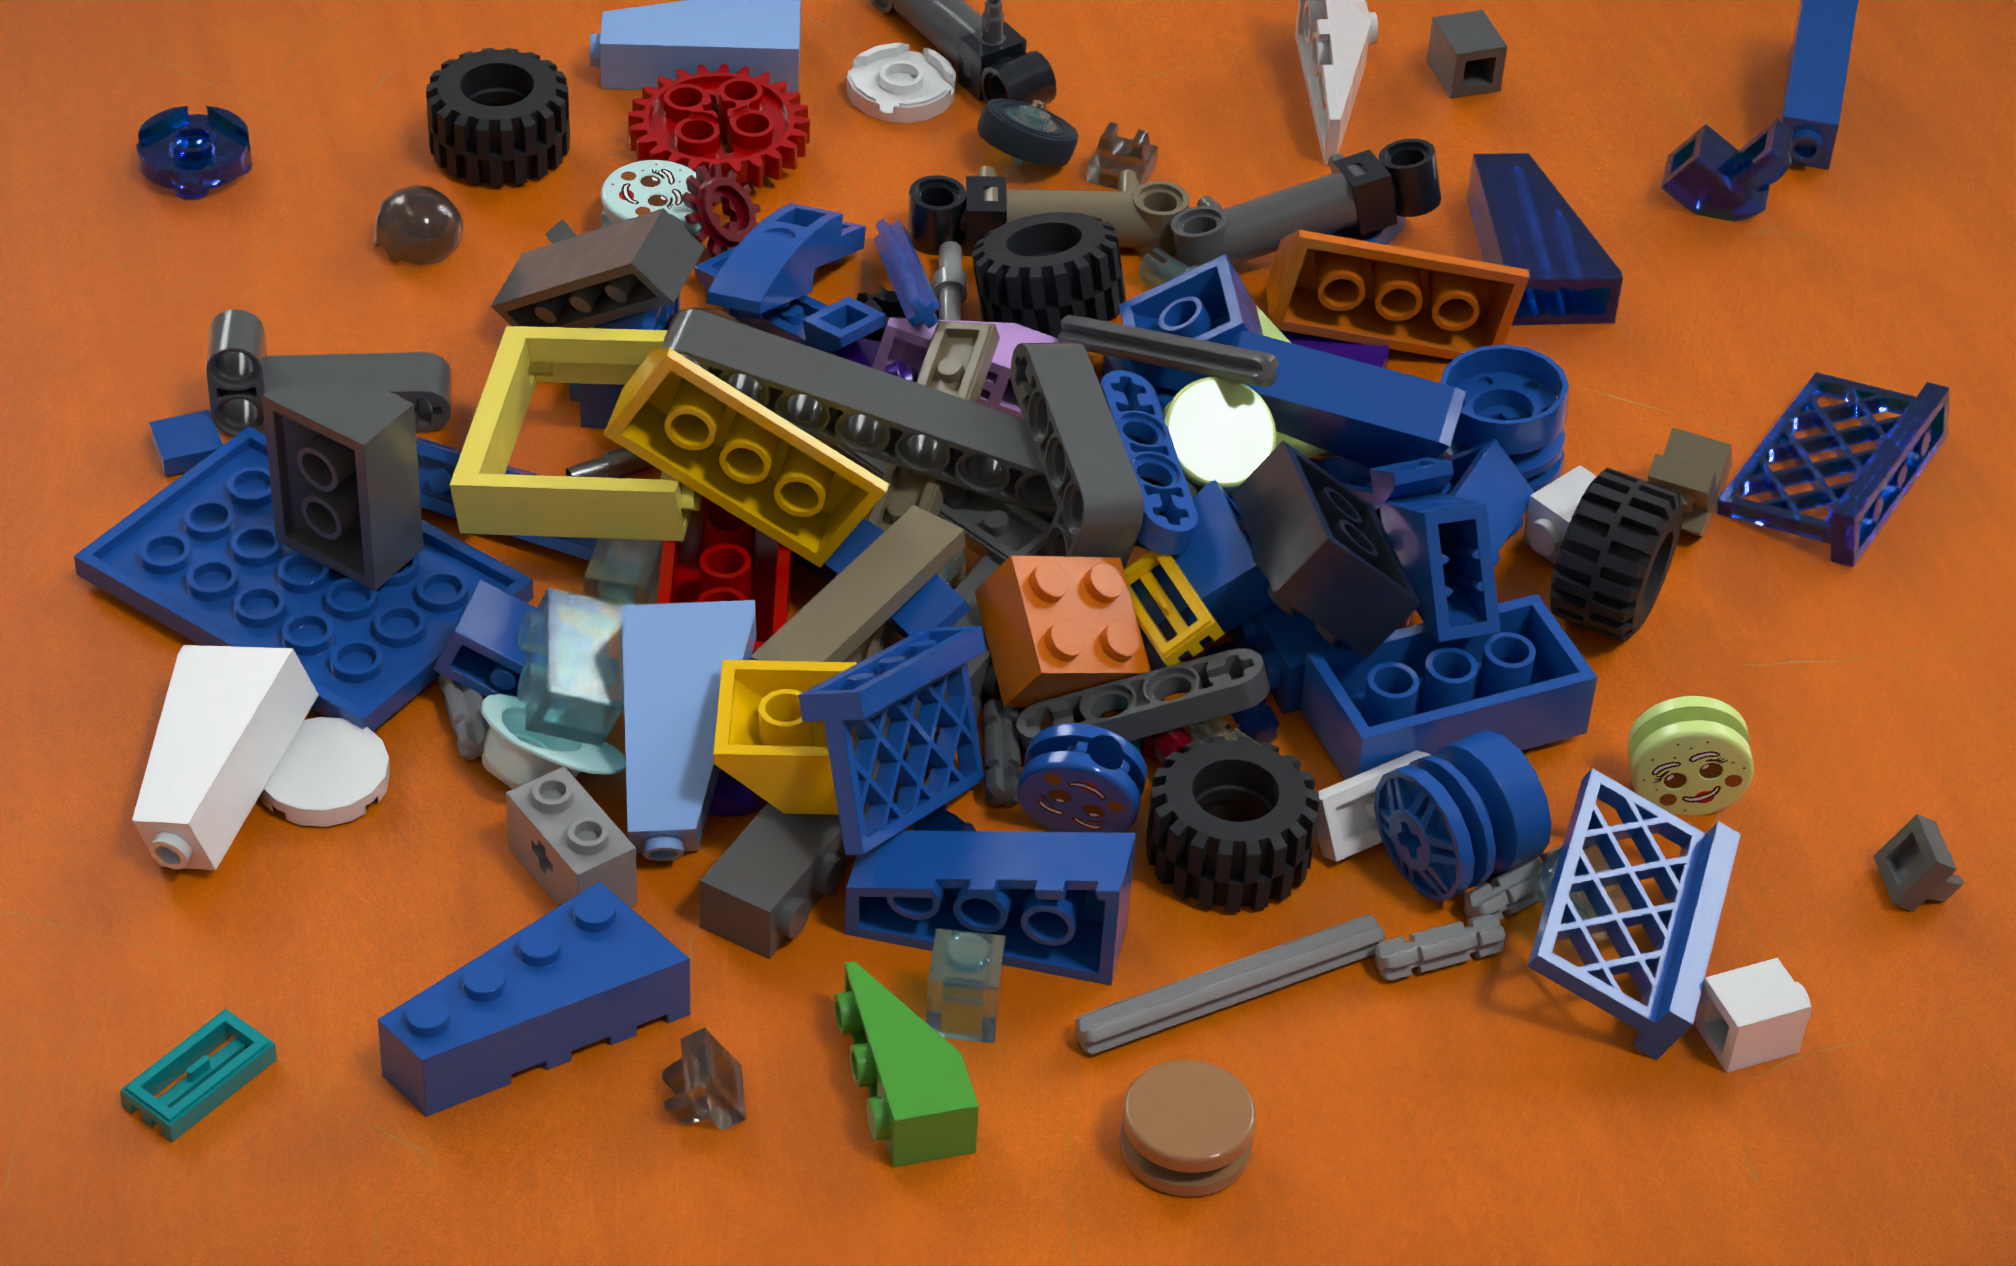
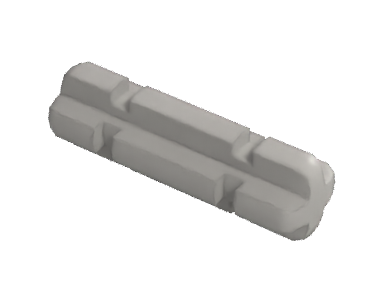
[438,673,490,761]
[1462,845,1575,921]
[1374,914,1506,981]

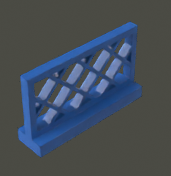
[798,626,986,855]
[1527,768,1741,1060]

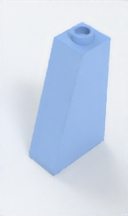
[590,0,801,93]
[622,600,757,861]

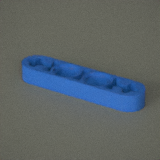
[1100,370,1198,555]

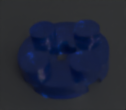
[136,106,253,200]

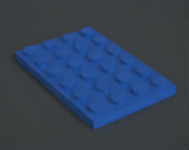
[74,426,534,731]

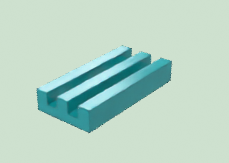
[120,1008,277,1142]

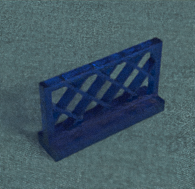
[1717,372,1950,567]

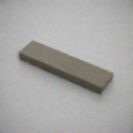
[750,505,966,662]

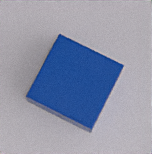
[149,410,223,476]

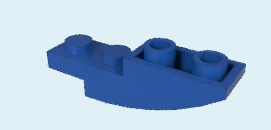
[706,203,866,319]

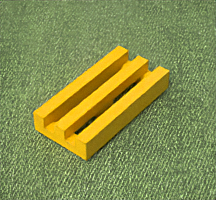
[1124,550,1225,666]

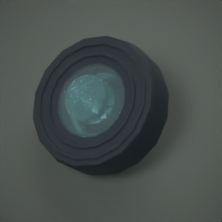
[977,98,1078,167]

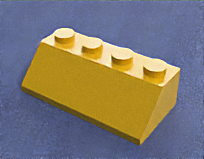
[604,348,889,568]

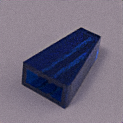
[1467,153,1623,326]

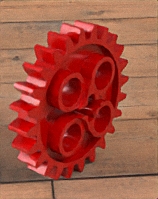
[628,64,810,188]

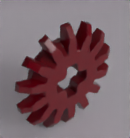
[682,163,761,257]

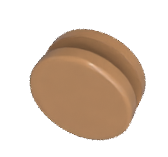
[1120,1060,1256,1197]

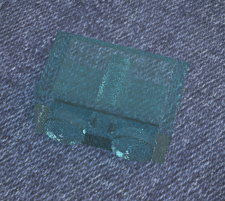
[518,588,624,747]

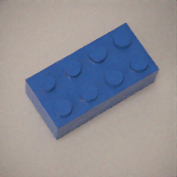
[1299,594,1598,780]

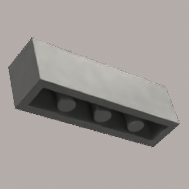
[491,208,705,328]

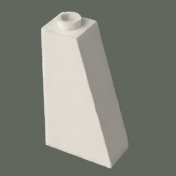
[132,645,319,870]

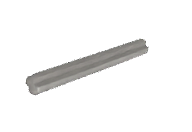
[1074,914,1385,1055]

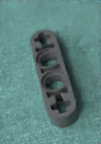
[1016,648,1270,754]

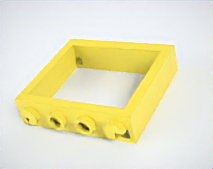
[450,326,702,541]

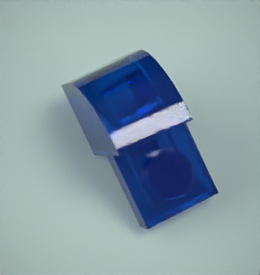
[1661,118,1794,222]

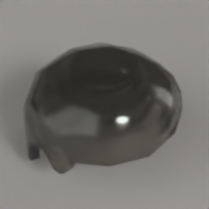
[373,184,463,265]

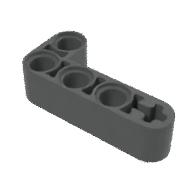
[206,309,452,437]
[1011,342,1144,569]

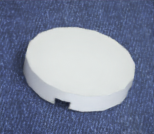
[847,43,956,123]
[260,717,390,827]

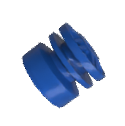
[1437,344,1569,492]
[1374,729,1552,902]

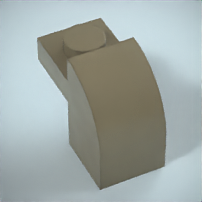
[1648,428,1732,537]

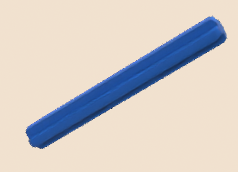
[873,218,940,329]

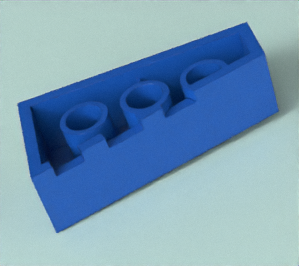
[845,830,1136,986]
[377,881,691,1117]

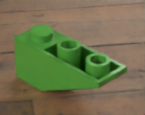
[834,961,979,1167]

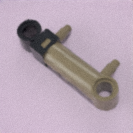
[907,166,1189,261]

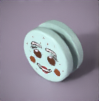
[601,160,701,243]

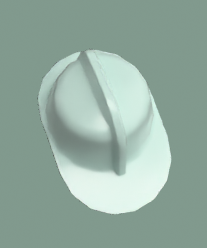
[481,694,626,789]

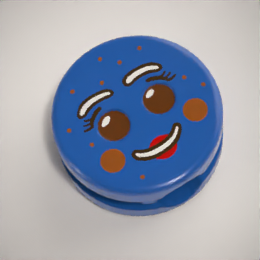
[1017,723,1147,833]

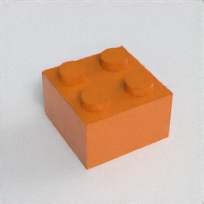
[974,555,1151,707]

